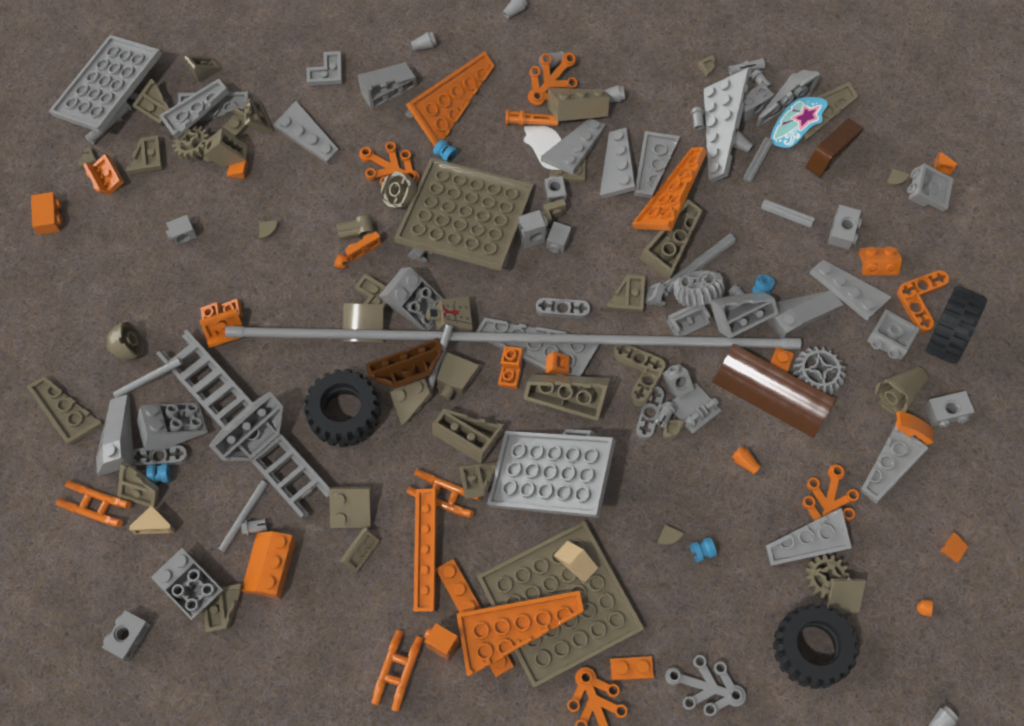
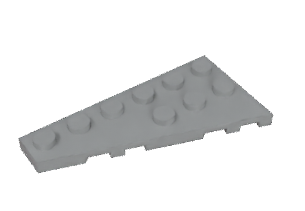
[704,68,752,182]
[476,318,600,377]

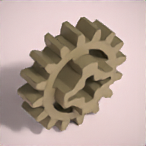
[172,125,210,161]
[804,554,850,600]

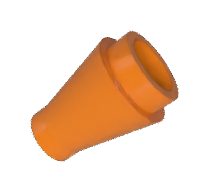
[731,446,761,474]

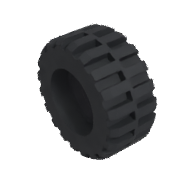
[926,286,987,364]
[304,369,381,447]
[773,603,859,689]

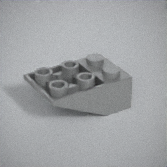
[379,267,443,331]
[137,402,207,451]
[151,548,224,620]

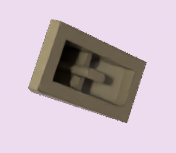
[185,55,222,83]

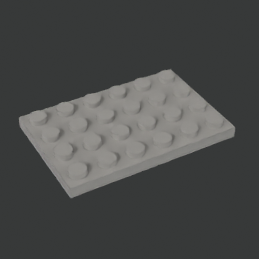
[48,35,162,133]
[487,431,616,518]

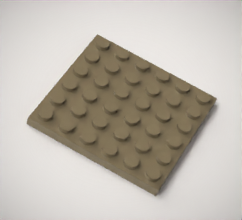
[394,158,533,271]
[477,521,644,689]

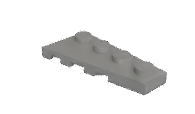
[634,131,680,198]
[809,260,892,321]

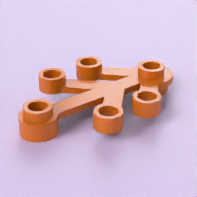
[528,52,577,106]
[359,142,420,187]
[802,464,859,521]
[567,667,628,726]

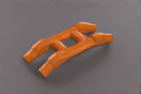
[406,468,482,518]
[55,480,131,527]
[371,630,423,712]

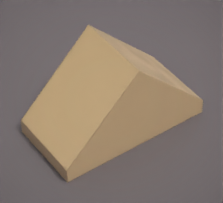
[129,506,175,534]
[554,541,598,584]

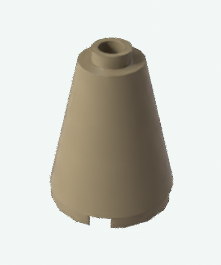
[875,367,929,415]

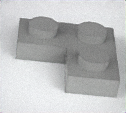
[306,51,342,86]

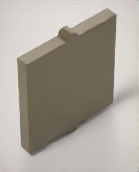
[827,577,866,614]

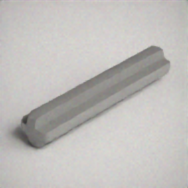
[743,137,773,183]
[761,199,814,227]

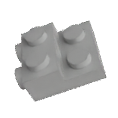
[907,164,953,212]
[867,309,920,360]

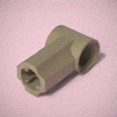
[336,215,374,240]

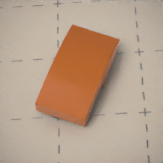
[200,299,243,319]
[498,346,523,389]
[896,411,934,445]

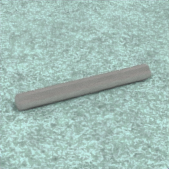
[663,234,736,293]

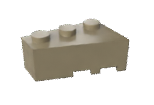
[547,88,610,121]
[432,409,504,464]

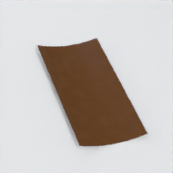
[712,344,836,438]

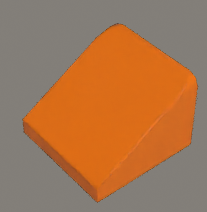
[934,152,957,175]
[227,158,248,179]
[545,351,570,375]
[940,532,969,563]

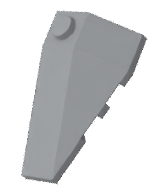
[756,70,820,127]
[767,291,844,339]
[96,394,134,477]

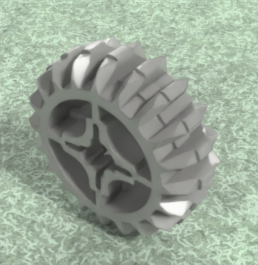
[673,269,725,307]
[793,346,846,396]

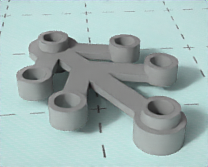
[665,655,746,717]

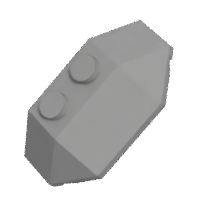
[209,392,283,461]

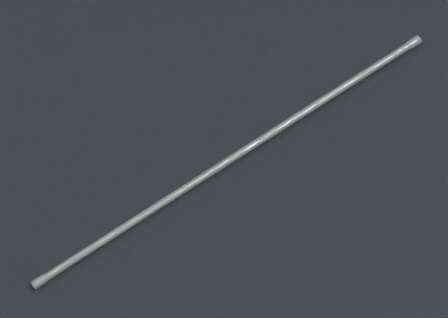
[225,326,801,350]

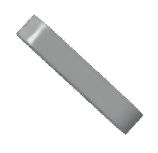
[536,298,590,319]
[636,386,664,440]
[133,445,189,468]

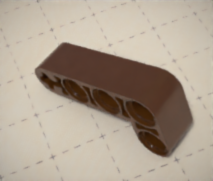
[805,118,863,178]

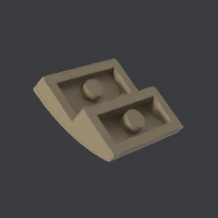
[343,303,383,342]

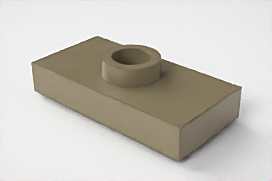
[340,528,380,573]

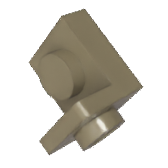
[223,107,248,138]
[541,199,566,228]

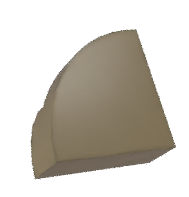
[697,55,715,77]
[79,147,97,170]
[886,168,910,187]
[259,220,278,241]
[663,420,685,440]
[657,525,684,546]

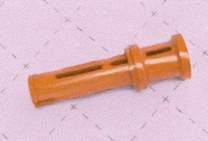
[505,109,558,127]

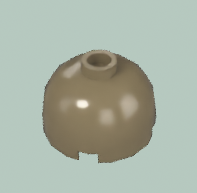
[381,171,417,209]
[107,321,144,360]

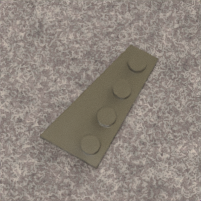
[802,82,858,141]
[27,377,103,446]

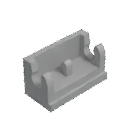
[667,305,711,337]

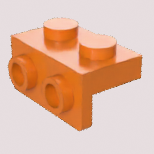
[83,154,124,195]
[859,247,902,276]
[200,308,243,348]

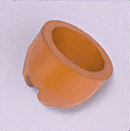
[334,253,349,269]
[917,600,933,617]

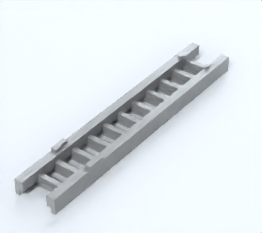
[156,329,329,521]

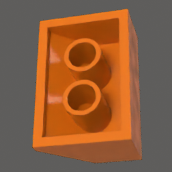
[241,531,296,600]

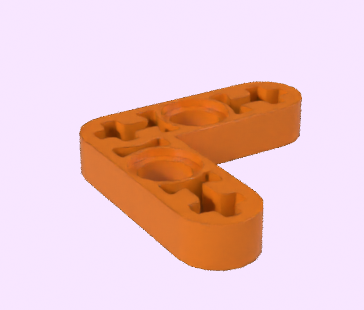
[897,270,949,333]

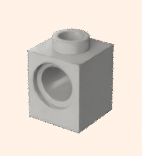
[544,176,566,203]
[166,215,197,246]
[546,221,572,253]
[662,364,694,398]

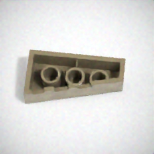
[639,199,702,280]
[523,374,611,421]

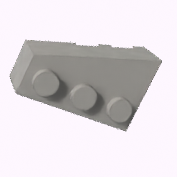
[357,62,417,110]
[710,292,779,339]

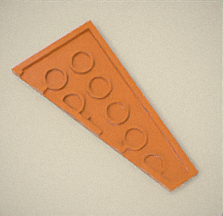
[406,51,495,147]
[632,147,707,231]
[457,591,584,678]

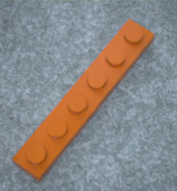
[413,488,437,612]
[436,559,514,678]

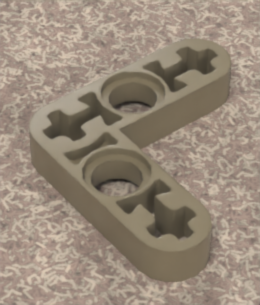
[613,345,666,406]

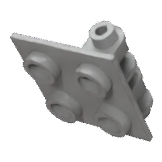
[671,383,722,434]

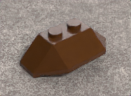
[365,338,443,389]

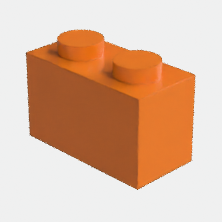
[31,192,63,235]
[424,623,459,661]

